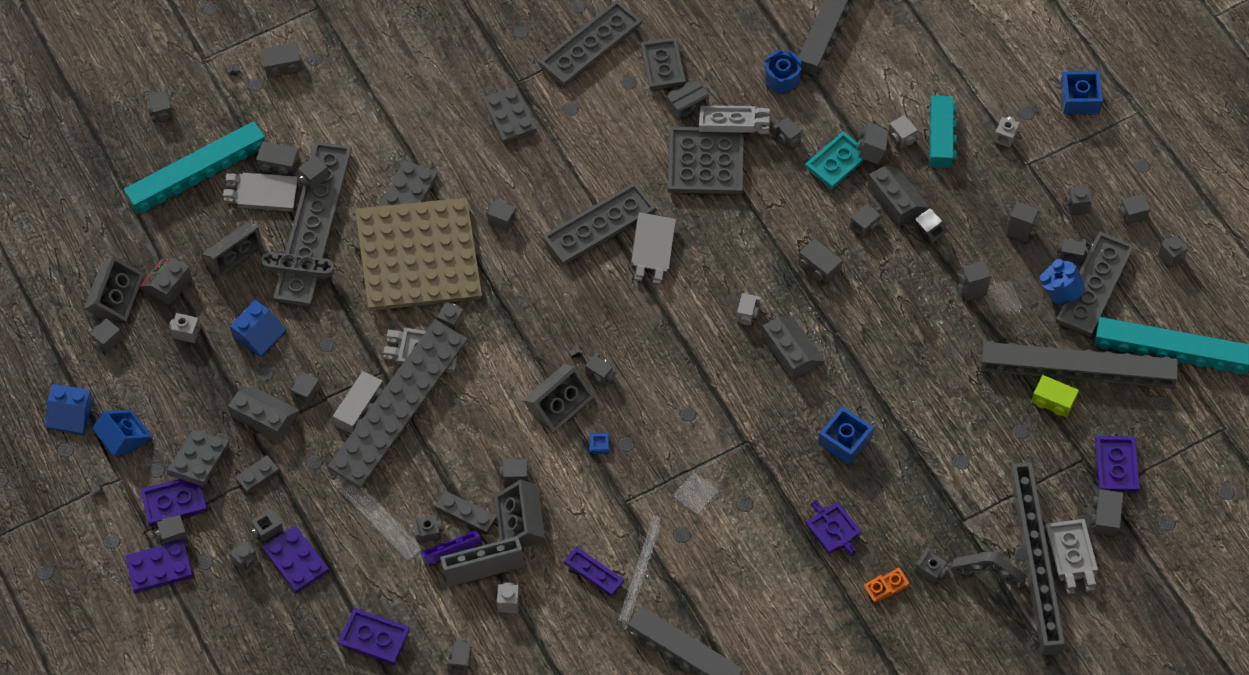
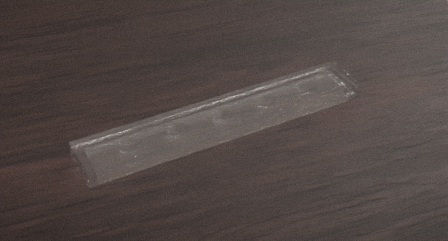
[331,476,423,563]
[618,515,661,630]

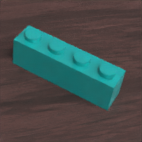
[929,95,957,168]

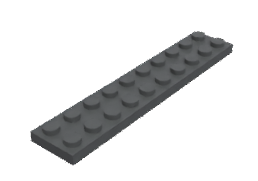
[273,141,352,307]
[328,319,468,489]

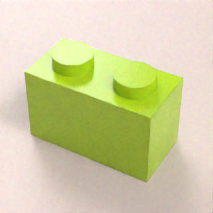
[1032,375,1079,417]

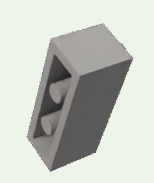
[333,371,384,433]

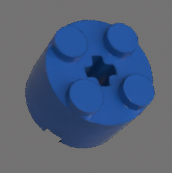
[764,50,801,94]
[1040,259,1085,305]

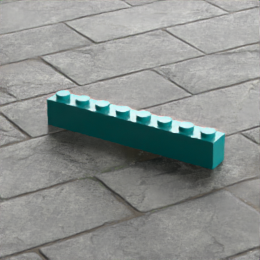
[124,121,266,215]
[1094,317,1249,374]

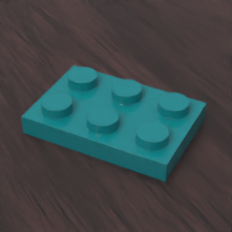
[805,131,866,190]

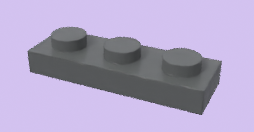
[435,491,497,535]

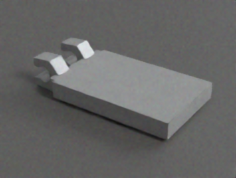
[699,105,770,134]
[223,173,298,212]
[631,212,676,285]
[383,327,458,373]
[1045,519,1098,595]

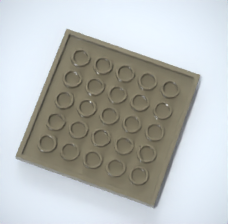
[355,198,482,311]

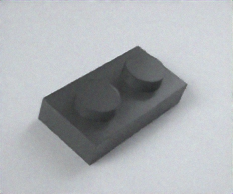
[235,455,279,494]

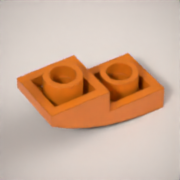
[864,567,910,602]

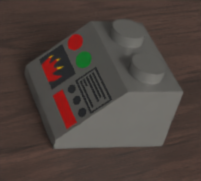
[139,258,192,306]

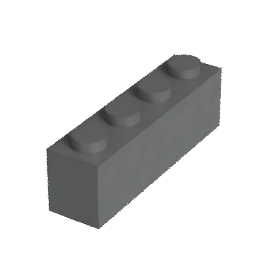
[440,536,526,587]

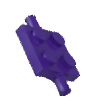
[806,500,862,556]

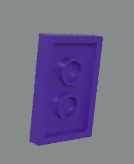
[1095,436,1139,492]
[140,479,207,527]
[262,525,329,594]
[125,540,193,593]
[338,608,410,665]

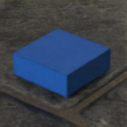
[590,433,609,454]

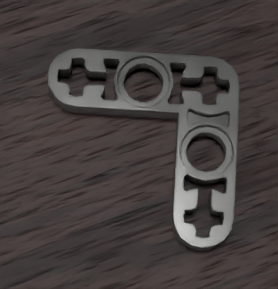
[951,552,1026,588]

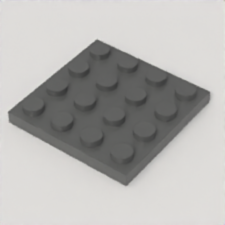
[668,127,743,195]

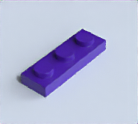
[420,530,482,565]
[564,546,624,597]

